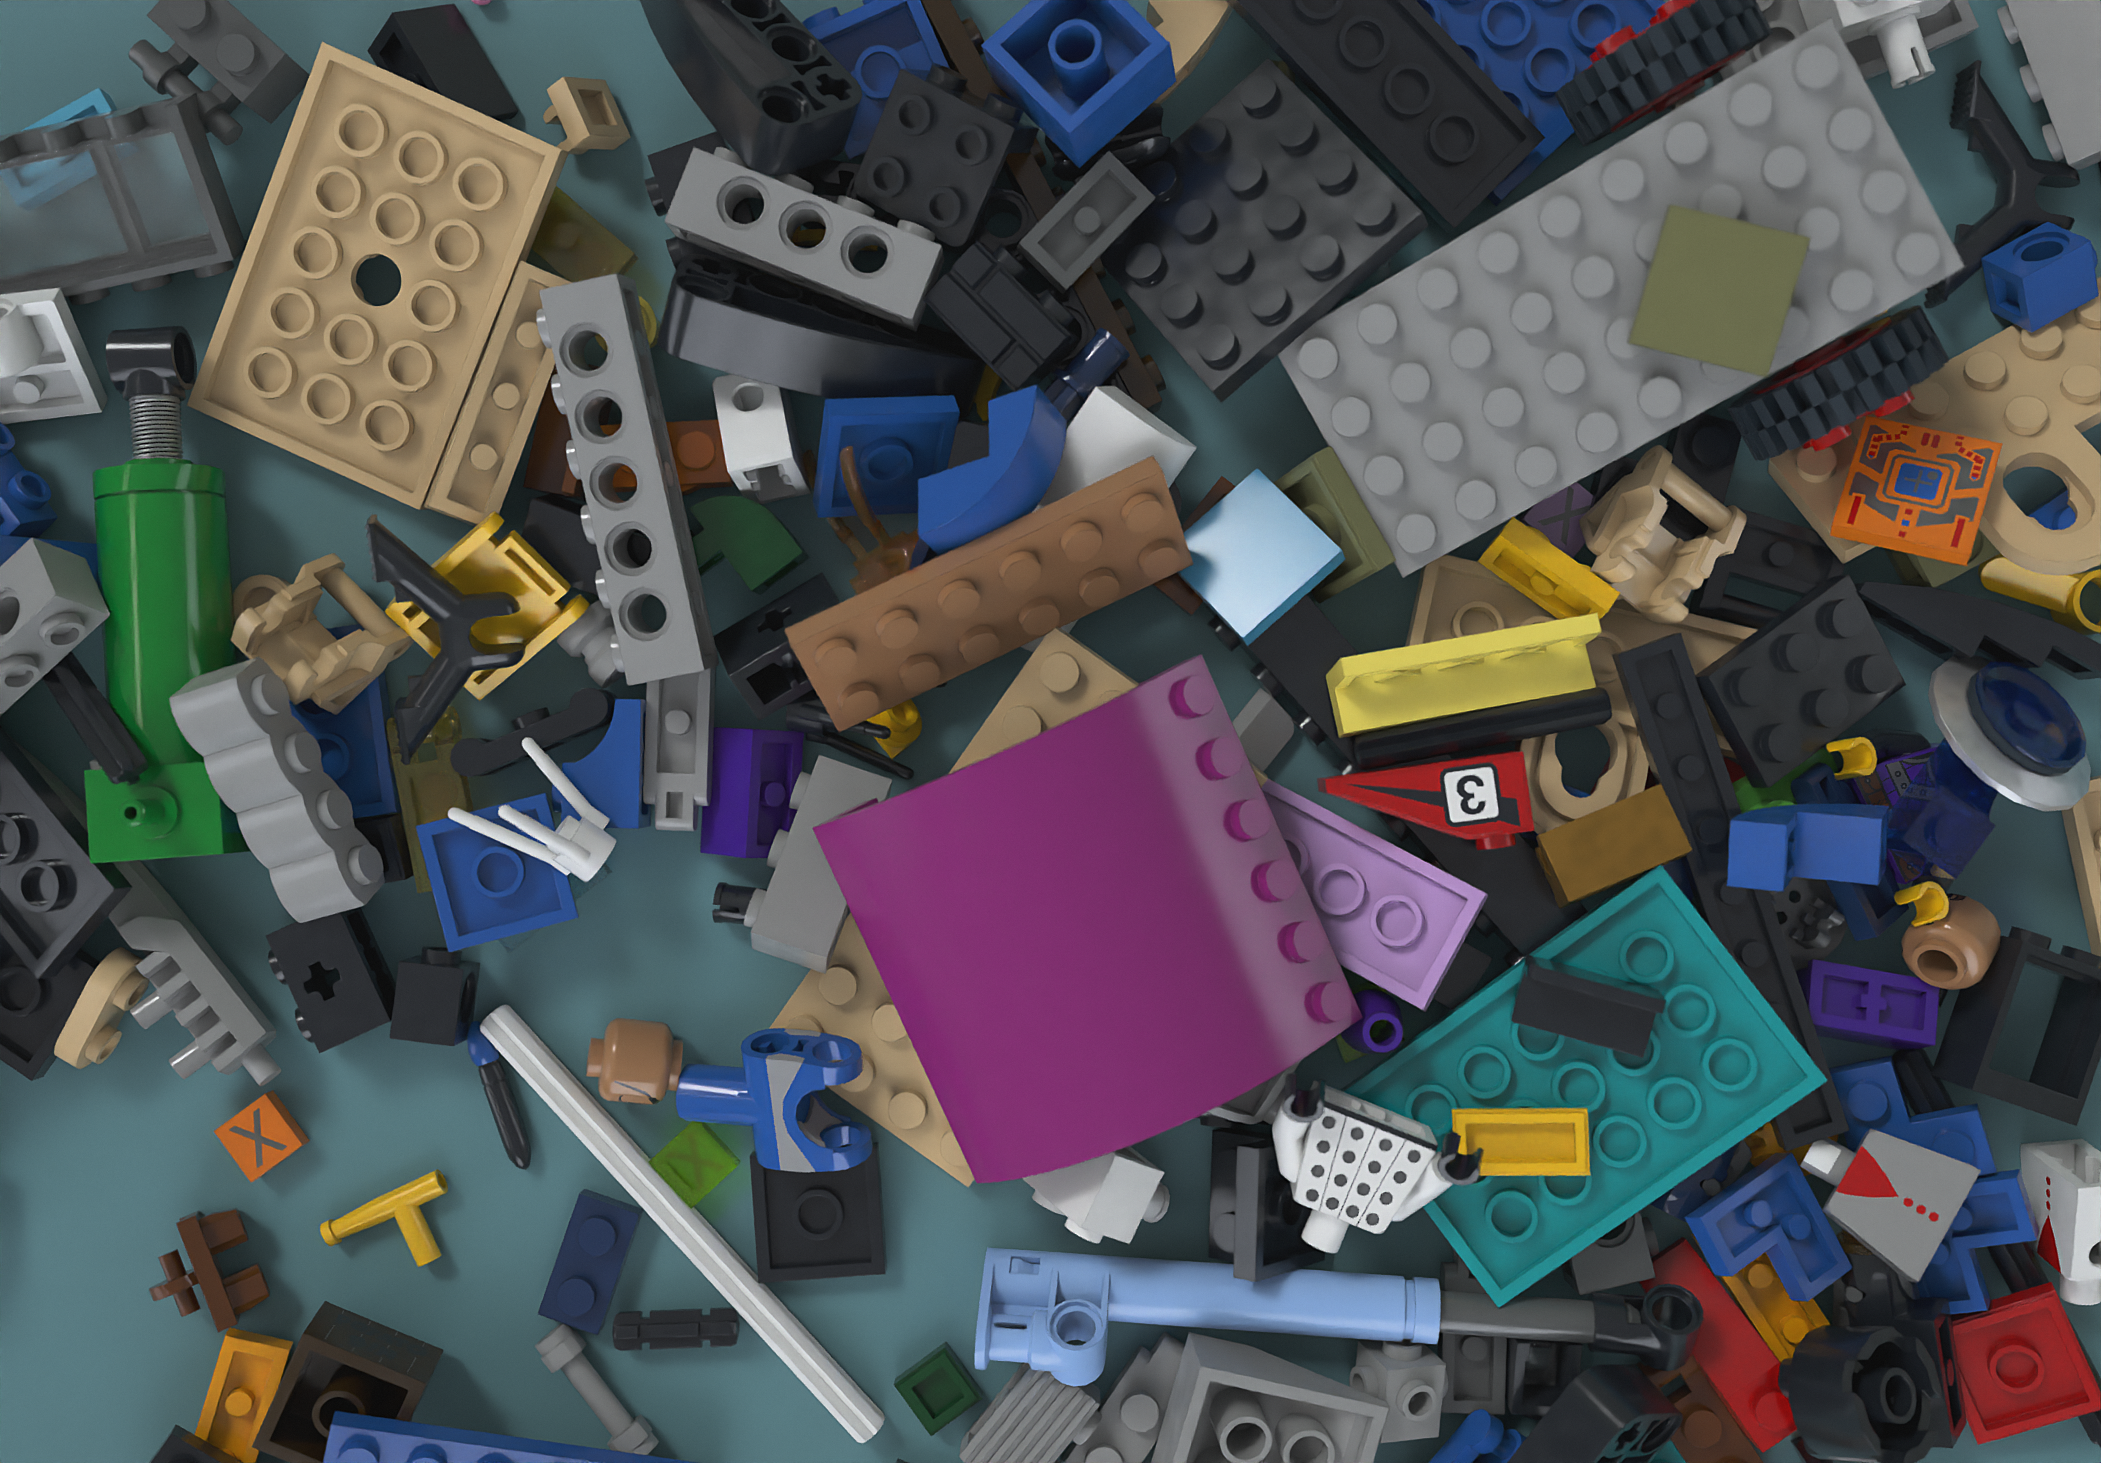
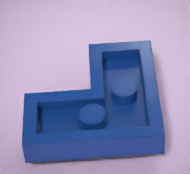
[1829,1055,1997,1176]
[1685,1152,1853,1301]
[1916,1169,2039,1314]

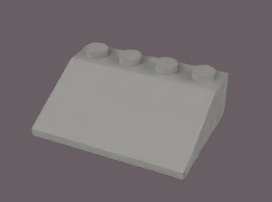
[1151,1332,1390,1463]

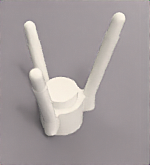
[448,737,617,882]

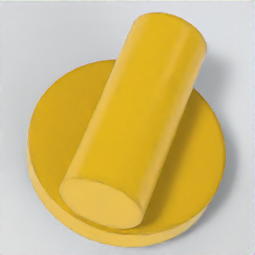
[867,699,922,759]

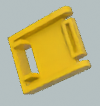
[384,511,590,701]

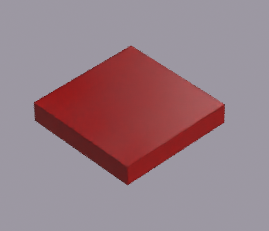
[1951,1282,2101,1445]

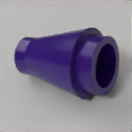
[1341,989,1403,1054]

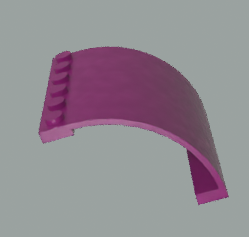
[812,654,1363,1183]

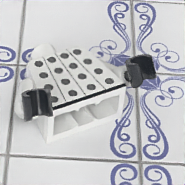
[1272,1073,1484,1253]

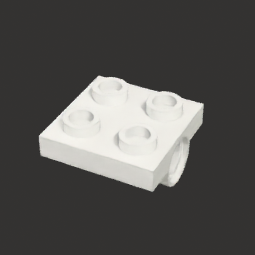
[0,288,108,424]

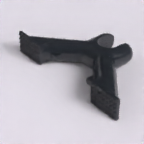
[1924,60,2080,309]
[364,514,526,765]

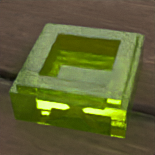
[649,1121,741,1208]

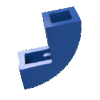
[918,385,1067,556]
[1727,804,1889,892]

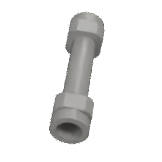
[535,1323,659,1455]

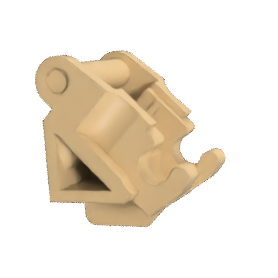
[1579,445,1747,624]
[231,553,414,715]

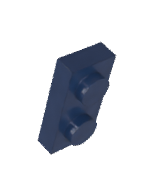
[538,1189,644,1335]

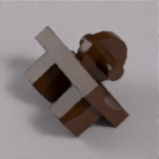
[149,1208,270,1332]

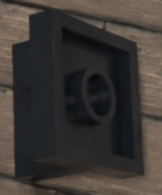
[1208,1128,1325,1282]

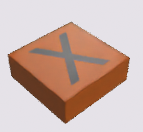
[214,1090,310,1182]

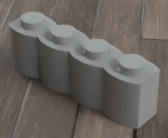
[169,657,385,923]

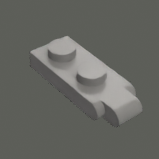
[643,666,716,831]
[1060,1332,1185,1463]

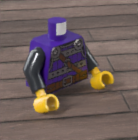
[1826,728,1992,927]

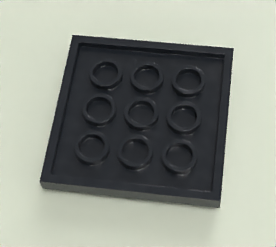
[1100,58,1429,403]

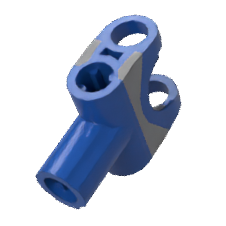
[676,1028,873,1172]

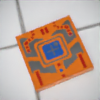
[1830,416,2003,566]

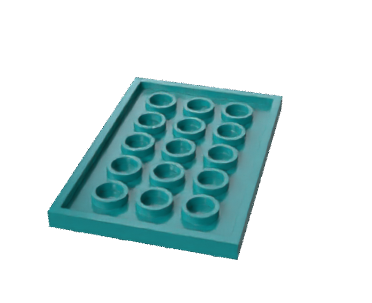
[1340,864,1828,1308]

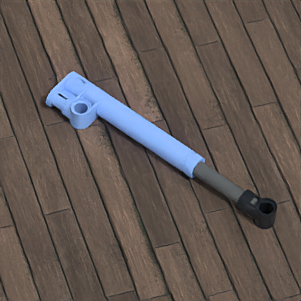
[975,1247,1704,1387]

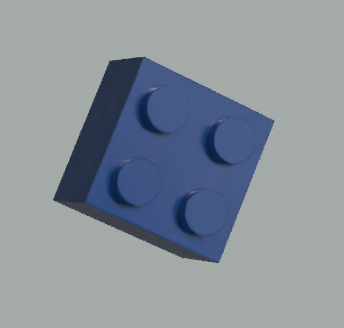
[981,0,1176,168]

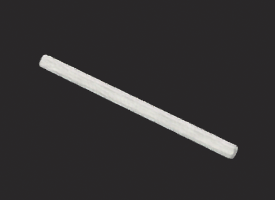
[479,1005,885,1443]

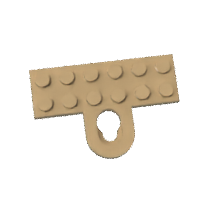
[1768,277,2101,575]
[1405,554,1757,835]

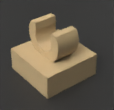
[543,76,631,154]

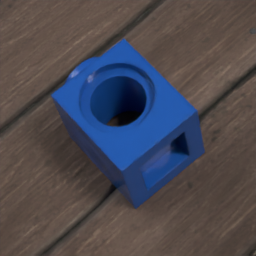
[1981,222,2099,333]

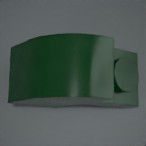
[689,495,810,595]

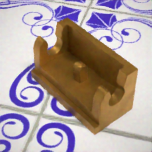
[1535,784,1693,909]

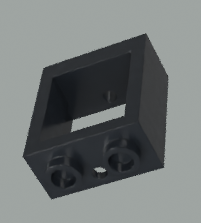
[1931,926,2101,1126]

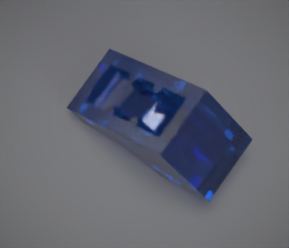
[1887,738,1999,879]

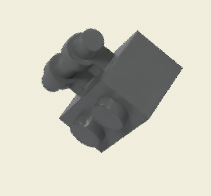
[129,0,310,146]

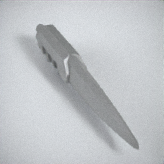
[6,733,282,1086]

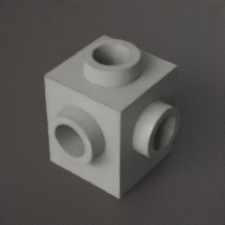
[1349,1339,1448,1443]

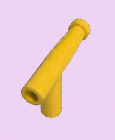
[320,1169,448,1267]

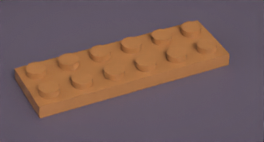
[785,456,1193,732]

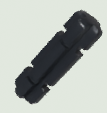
[612,1307,740,1351]

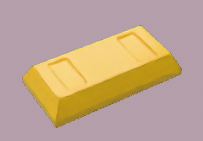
[1452,1108,1590,1176]

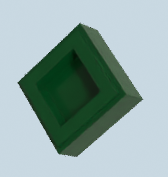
[894,1342,983,1436]

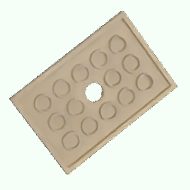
[187,42,569,510]

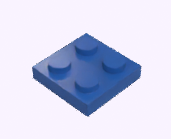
[813,395,960,518]
[415,793,579,952]

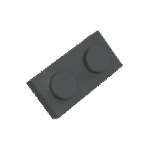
[1016,151,1155,295]

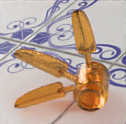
[803,446,920,595]

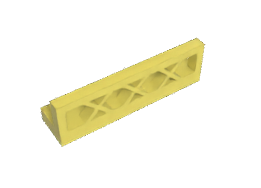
[1325,613,1602,738]

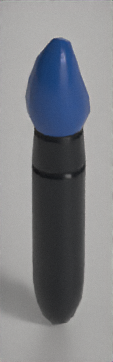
[467,1021,531,1170]

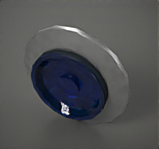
[1928,655,2091,812]

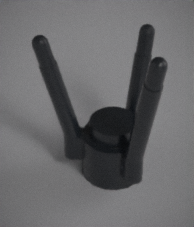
[786,681,948,780]

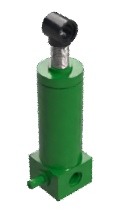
[84,326,251,864]

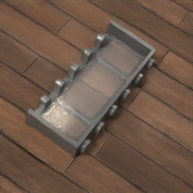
[0,93,248,305]

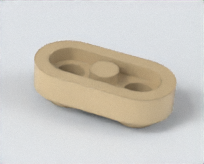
[54,947,149,1069]

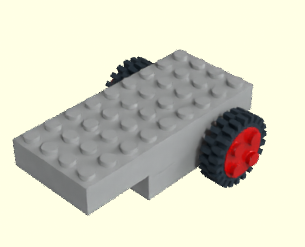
[1278,0,1965,577]

